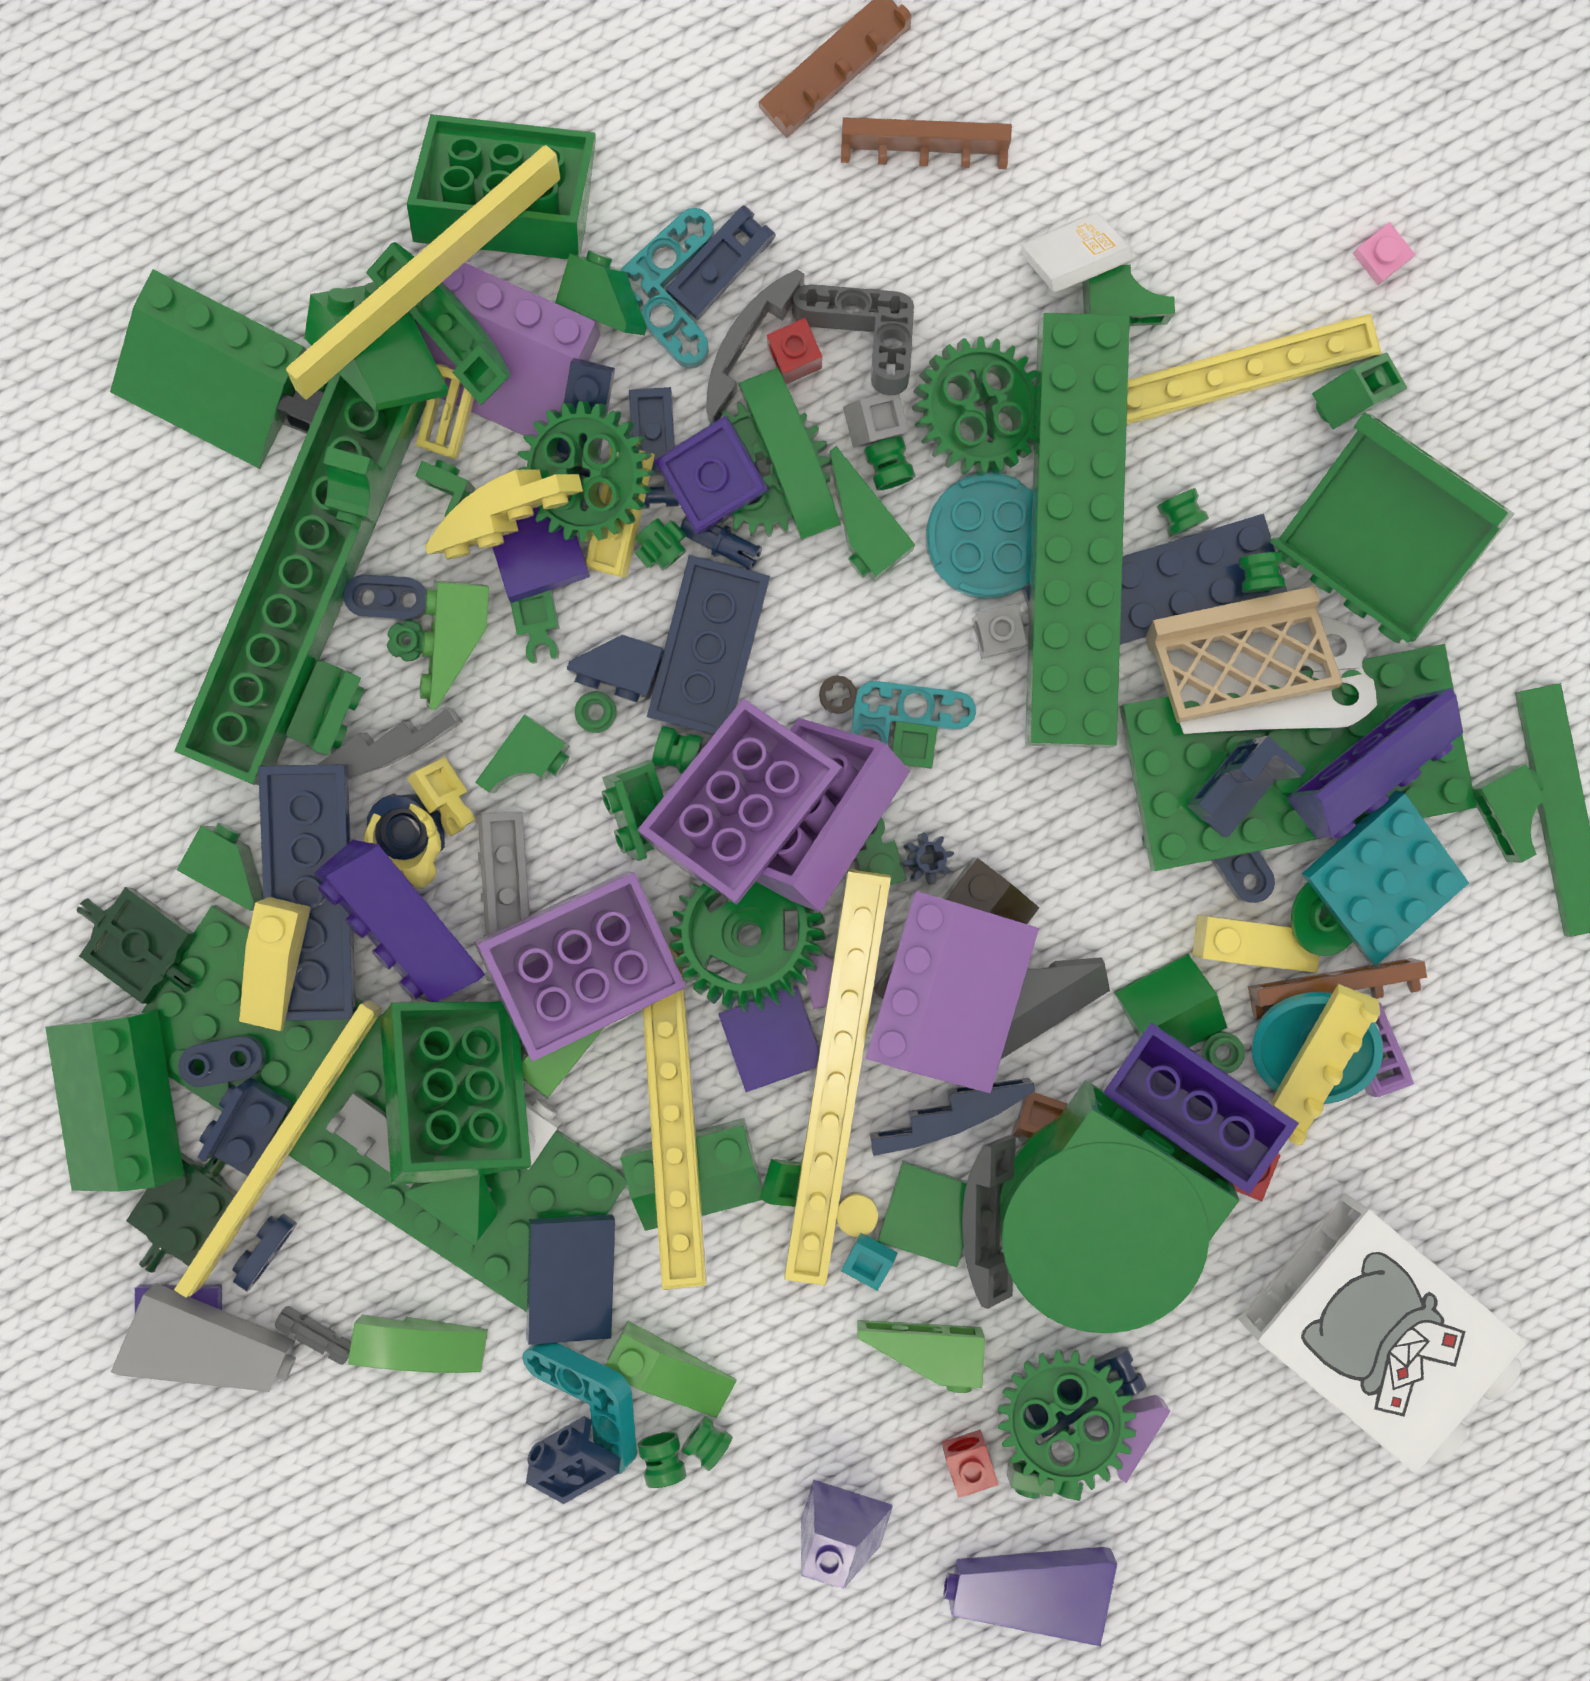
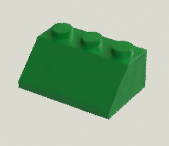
[620,1118,763,1231]

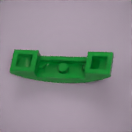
[365,242,511,405]
[738,367,841,541]

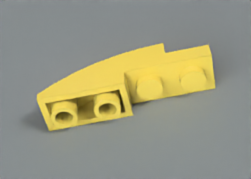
[425,470,583,560]

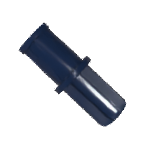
[680,516,762,571]

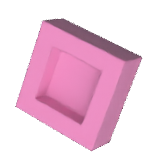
[1353,222,1416,285]

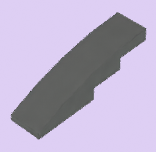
[317,709,463,780]

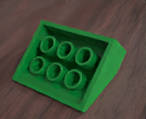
[407,114,596,259]
[110,269,307,469]
[380,1001,531,1184]
[45,1010,184,1192]

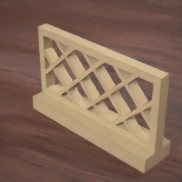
[1145,586,1343,723]

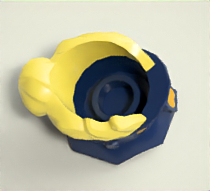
[364,793,445,889]

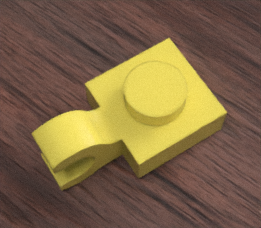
[407,757,475,837]

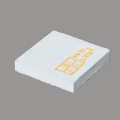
[1021,212,1133,293]

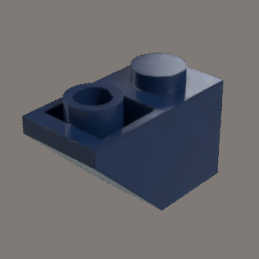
[567,634,664,703]

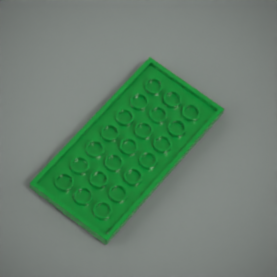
[1119,644,1477,871]

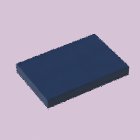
[526,1214,615,1345]

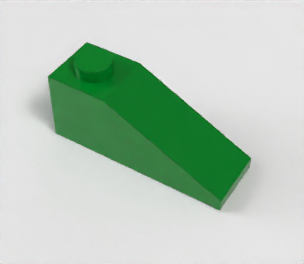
[829,446,915,582]

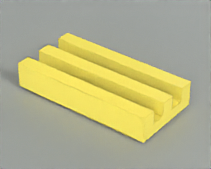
[415,364,474,459]

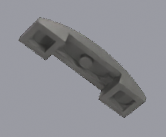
[706,269,804,423]
[962,1135,1016,1309]

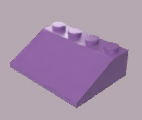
[415,263,601,436]
[638,698,844,905]
[756,718,910,912]
[474,871,686,1062]
[865,891,1039,1093]

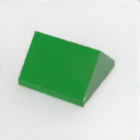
[1114,954,1228,1048]

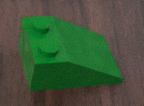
[304,282,448,411]

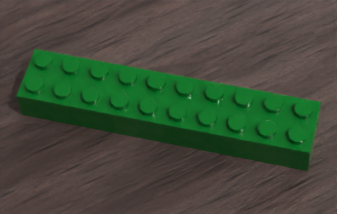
[1025,313,1130,748]
[174,373,426,785]

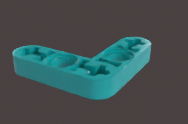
[620,208,714,369]
[851,681,976,746]
[522,1343,637,1474]

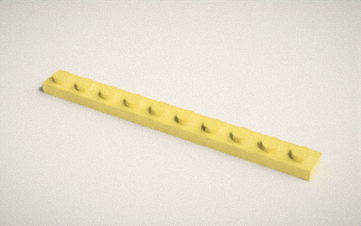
[784,869,891,1286]

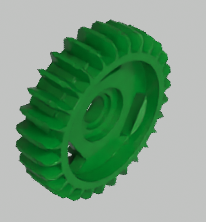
[669,881,826,1012]

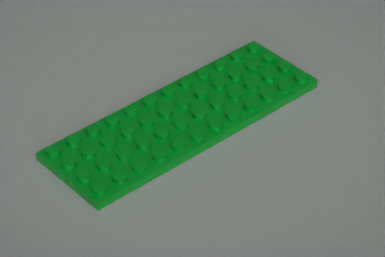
[141,905,627,1312]

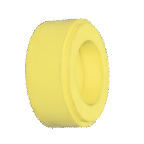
[837,1193,878,1237]

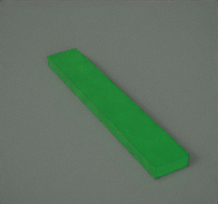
[1515,683,1590,937]

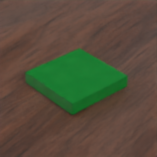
[877,1160,967,1267]

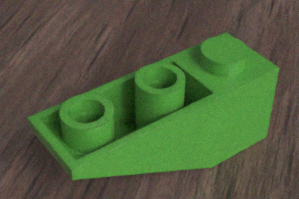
[420,580,489,710]

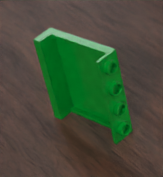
[1270,412,1515,644]

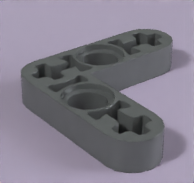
[792,284,914,395]

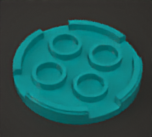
[926,472,1033,599]

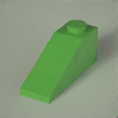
[857,1320,985,1393]
[605,1321,737,1418]

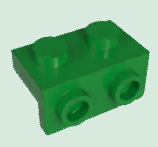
[286,660,364,756]
[602,760,664,861]

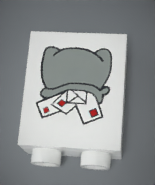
[1238,1193,1528,1474]

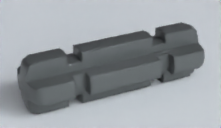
[275,1306,351,1365]

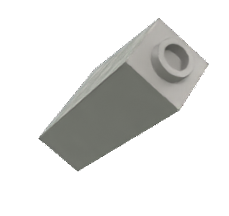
[111,1283,296,1392]

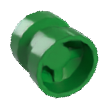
[863,436,916,491]
[651,726,703,774]
[637,1432,687,1488]

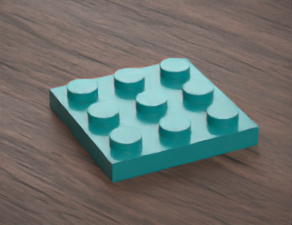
[1301,790,1469,966]

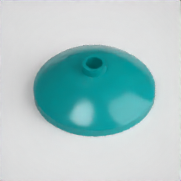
[1252,992,1383,1104]

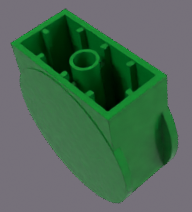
[1000,1080,1240,1333]

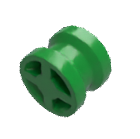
[1157,488,1209,537]
[1239,552,1286,593]
[681,1416,733,1471]

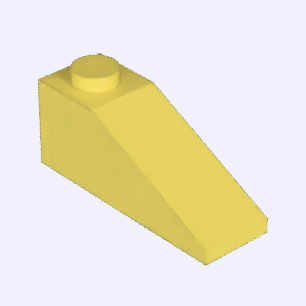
[239,897,311,1031]
[1192,915,1320,972]

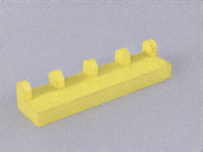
[1270,984,1380,1146]

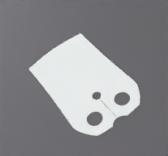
[1167,615,1377,734]

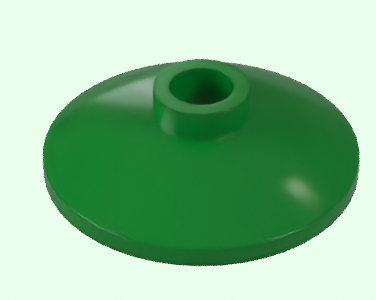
[1291,882,1353,956]

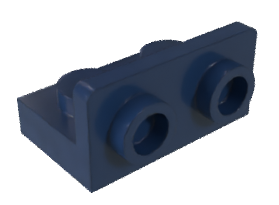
[197,1077,294,1176]
[526,1416,621,1504]

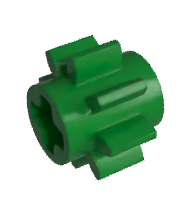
[635,518,686,571]

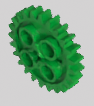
[912,336,1036,476]
[516,401,654,542]
[709,402,831,537]
[997,1349,1137,1494]

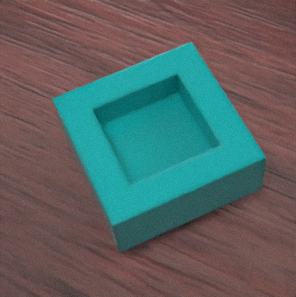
[841,1233,898,1291]

